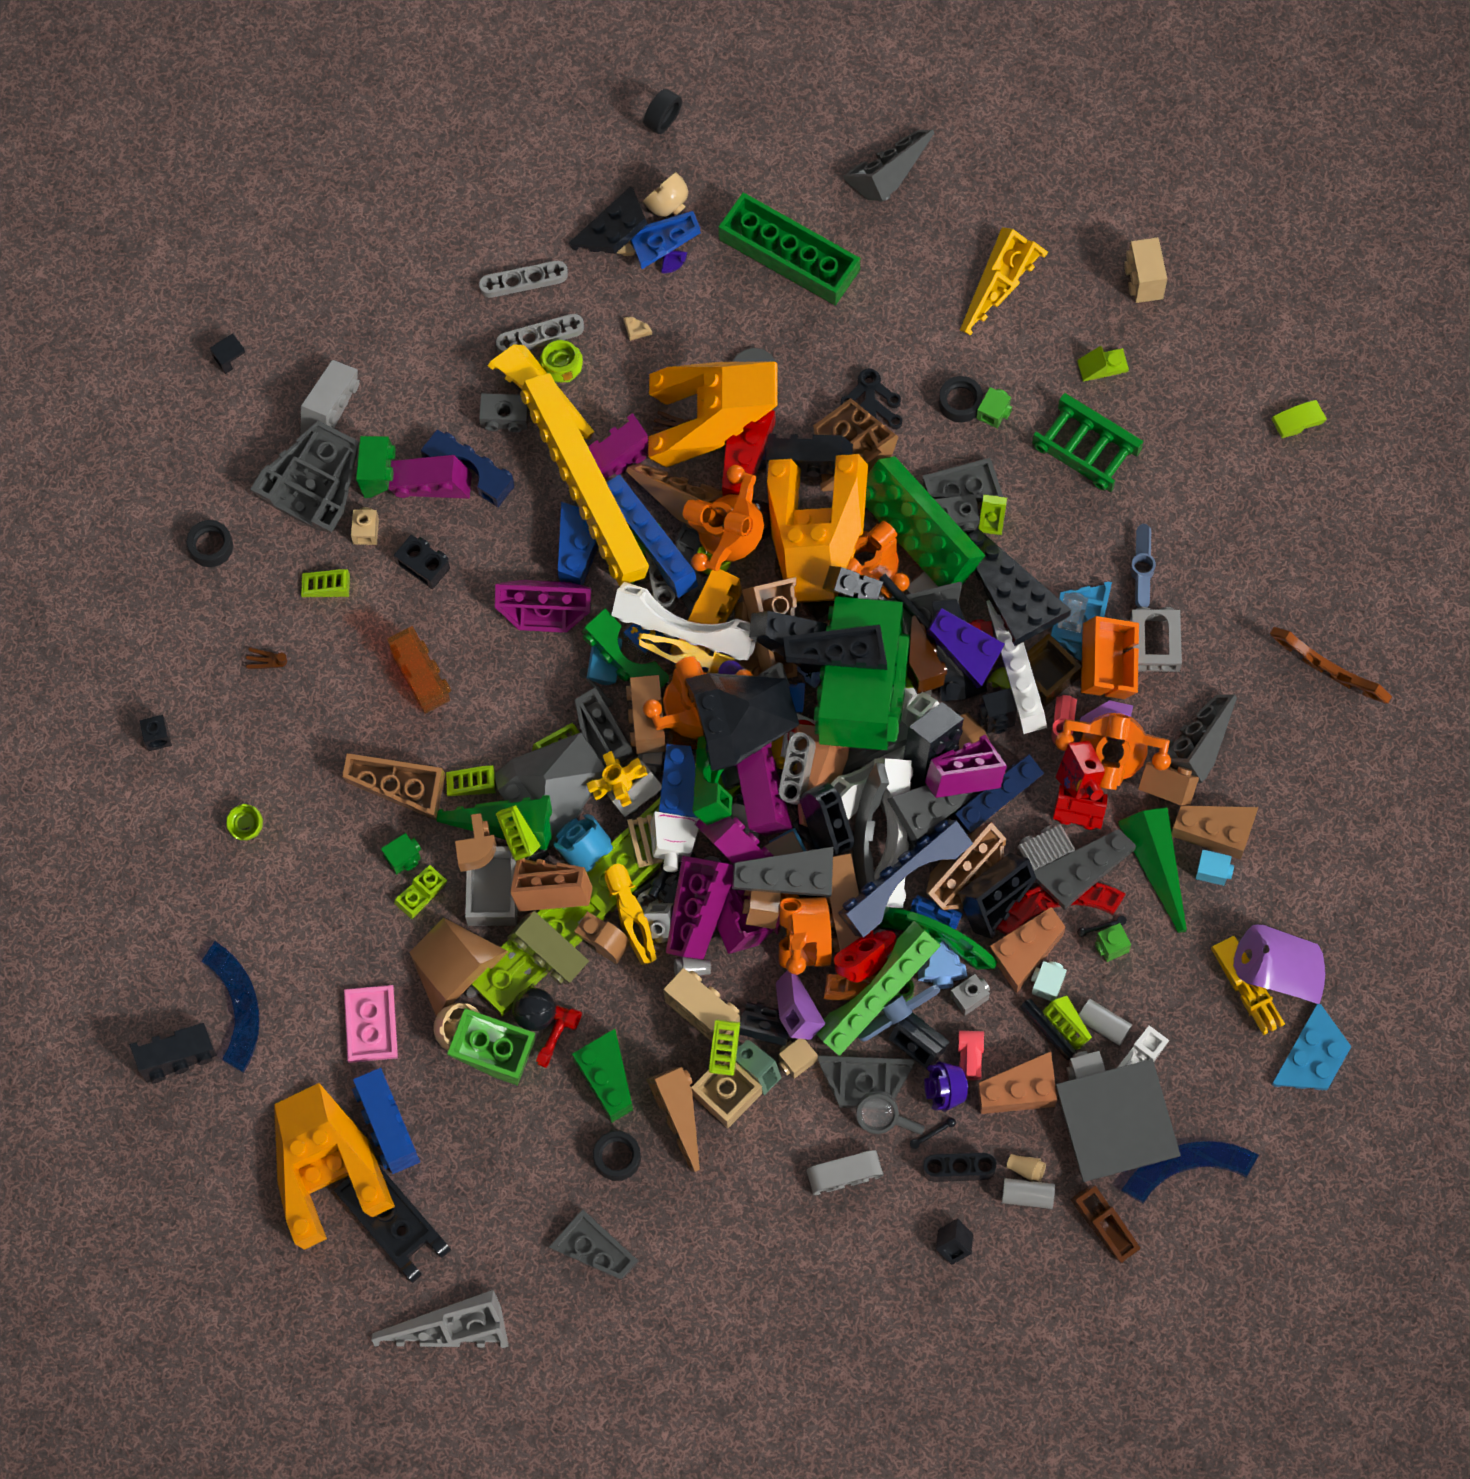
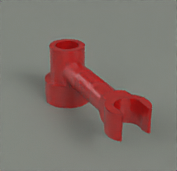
[536,1005,582,1068]

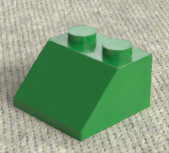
[356,436,395,498]

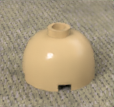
[643,172,688,216]
[433,1003,479,1051]

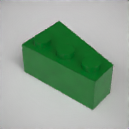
[572,1029,633,1123]

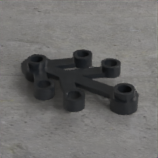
[840,368,903,430]

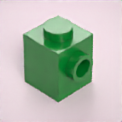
[381,833,421,875]

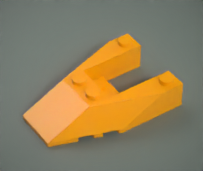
[648,362,777,467]
[767,454,868,603]
[274,1083,395,1250]

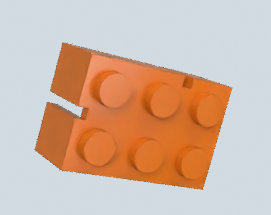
[1081,616,1139,699]

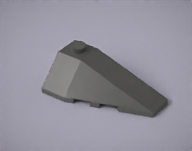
[843,129,935,202]
[1167,694,1237,783]

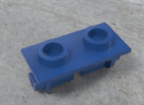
[910,895,963,930]

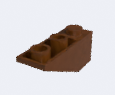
[907,616,947,694]

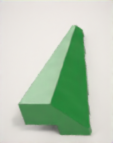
[436,795,552,850]
[1118,808,1187,933]

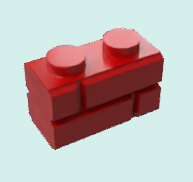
[1053,785,1108,830]

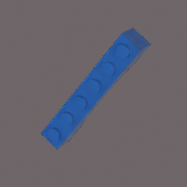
[606,474,698,598]

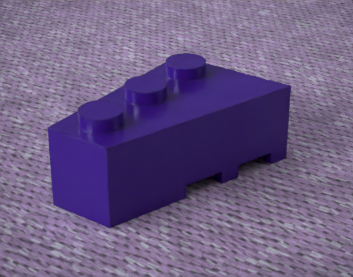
[926,608,1005,689]

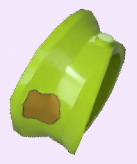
[539,340,583,383]

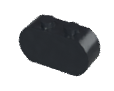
[800,782,854,857]

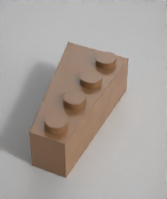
[742,577,797,678]
[342,753,445,820]
[826,853,860,953]

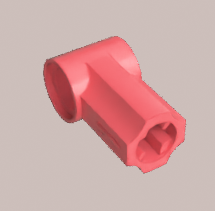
[1051,695,1077,744]
[958,1030,984,1081]

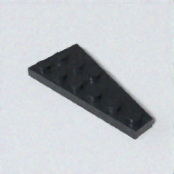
[967,529,1071,646]

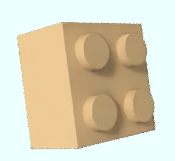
[1124,237,1167,303]
[691,1053,762,1129]

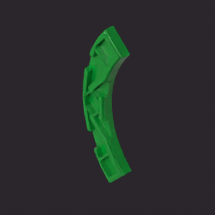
[887,634,910,742]
[878,907,998,970]

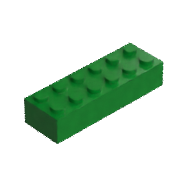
[718,192,860,306]
[865,456,985,587]

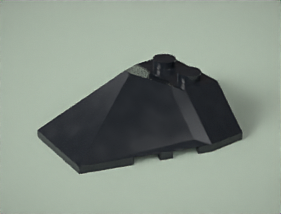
[685,673,799,772]

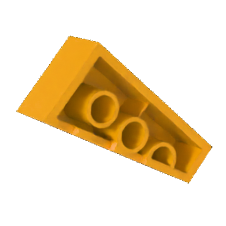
[670,569,742,656]

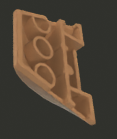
[814,398,898,492]
[409,918,509,1017]

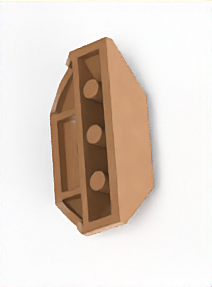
[926,822,1006,910]

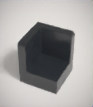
[210,333,245,374]
[936,1218,973,1265]

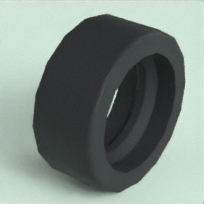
[643,88,682,134]
[938,376,983,423]
[186,520,233,567]
[593,1131,641,1181]

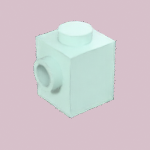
[1031,961,1067,1001]

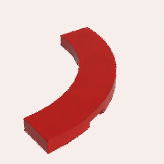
[996,883,1126,935]

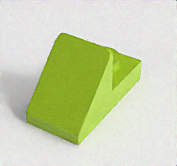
[1077,346,1129,382]
[979,495,1007,535]

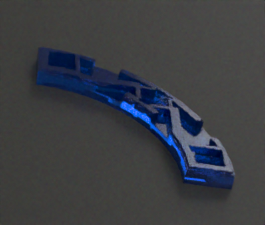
[201,941,260,1073]
[1121,1141,1259,1204]

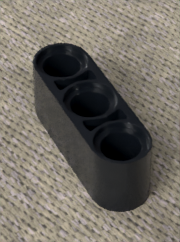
[923,1153,997,1182]

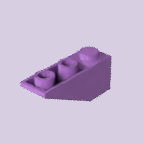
[776,970,826,1040]

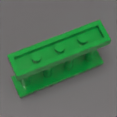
[1032,392,1144,492]

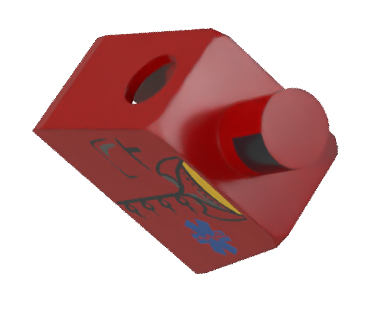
[1055,741,1105,801]

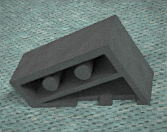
[575,687,636,767]

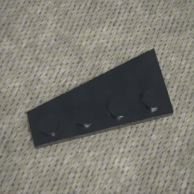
[783,624,887,670]

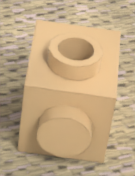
[351,507,379,545]
[778,1039,818,1079]

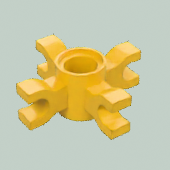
[586,751,648,807]

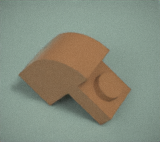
[455,813,496,872]
[574,912,630,964]

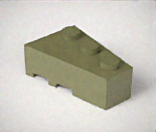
[507,911,589,985]

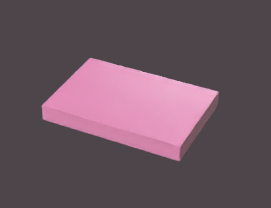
[344,985,398,1063]

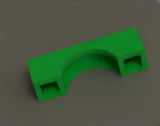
[581,608,671,689]
[692,735,732,826]

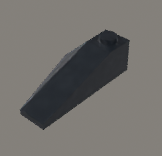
[932,599,987,701]

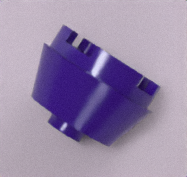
[924,1062,968,1112]

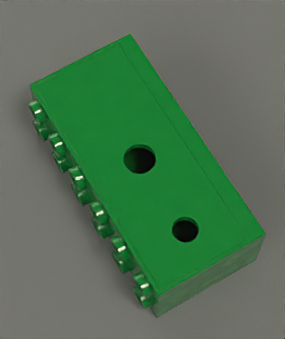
[814,597,903,750]

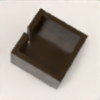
[1027,633,1082,707]

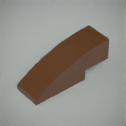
[1070,1185,1141,1263]

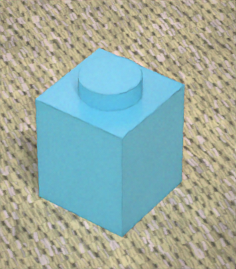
[1196,850,1234,886]

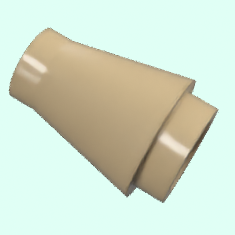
[1007,1154,1046,1182]

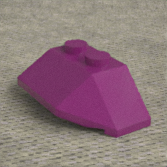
[495,580,591,633]

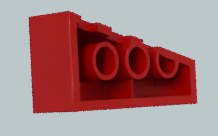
[722,410,776,496]

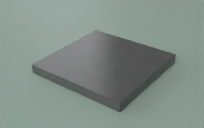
[1055,1059,1181,1183]

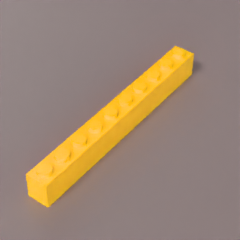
[520,373,649,586]

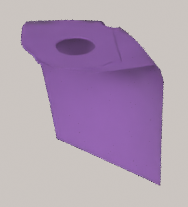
[1233,925,1325,1004]

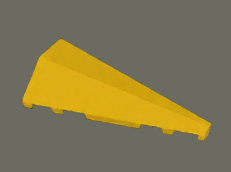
[960,227,1048,335]
[488,344,595,440]

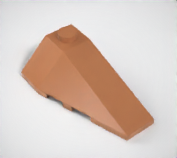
[794,724,849,827]

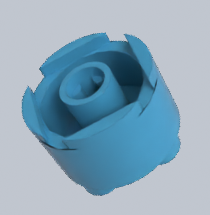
[554,814,613,872]

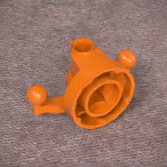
[683,465,764,571]
[846,521,910,600]
[643,656,753,739]
[1055,713,1171,790]
[779,893,832,975]

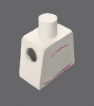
[650,811,699,872]

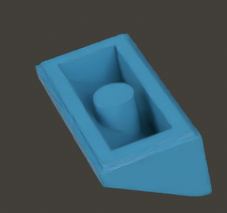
[587,638,622,685]

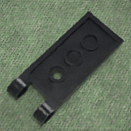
[334,1164,451,1283]

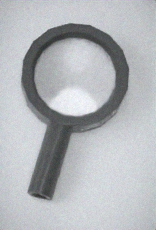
[856,1091,925,1135]

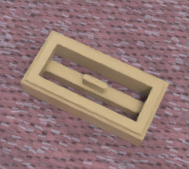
[627,815,662,868]

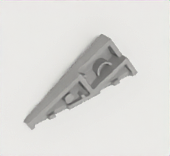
[371,1290,508,1348]

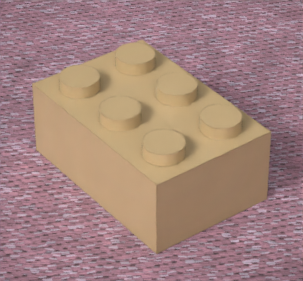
[664,968,740,1044]

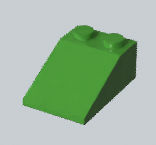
[447,1008,535,1086]

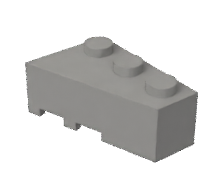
[300,360,360,436]

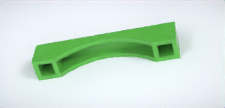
[817,921,941,1056]

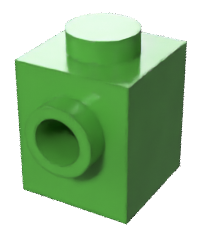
[977,387,1013,429]
[1095,923,1131,962]

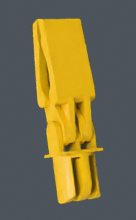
[639,633,735,674]
[604,864,657,965]
[1211,936,1285,1036]

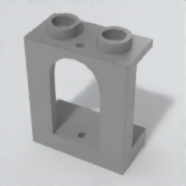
[1130,607,1182,672]

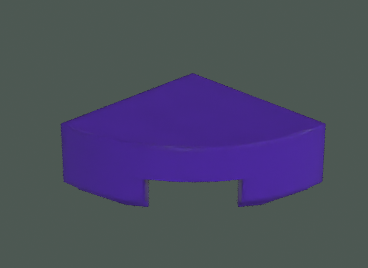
[662,251,687,273]

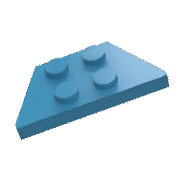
[1051,582,1112,663]
[1272,1004,1352,1090]

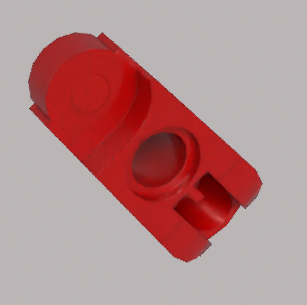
[834,930,897,983]

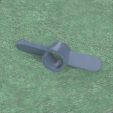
[1130,524,1156,608]
[858,985,940,1042]

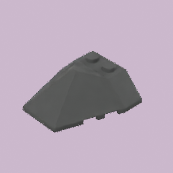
[250,420,359,533]
[495,733,606,850]

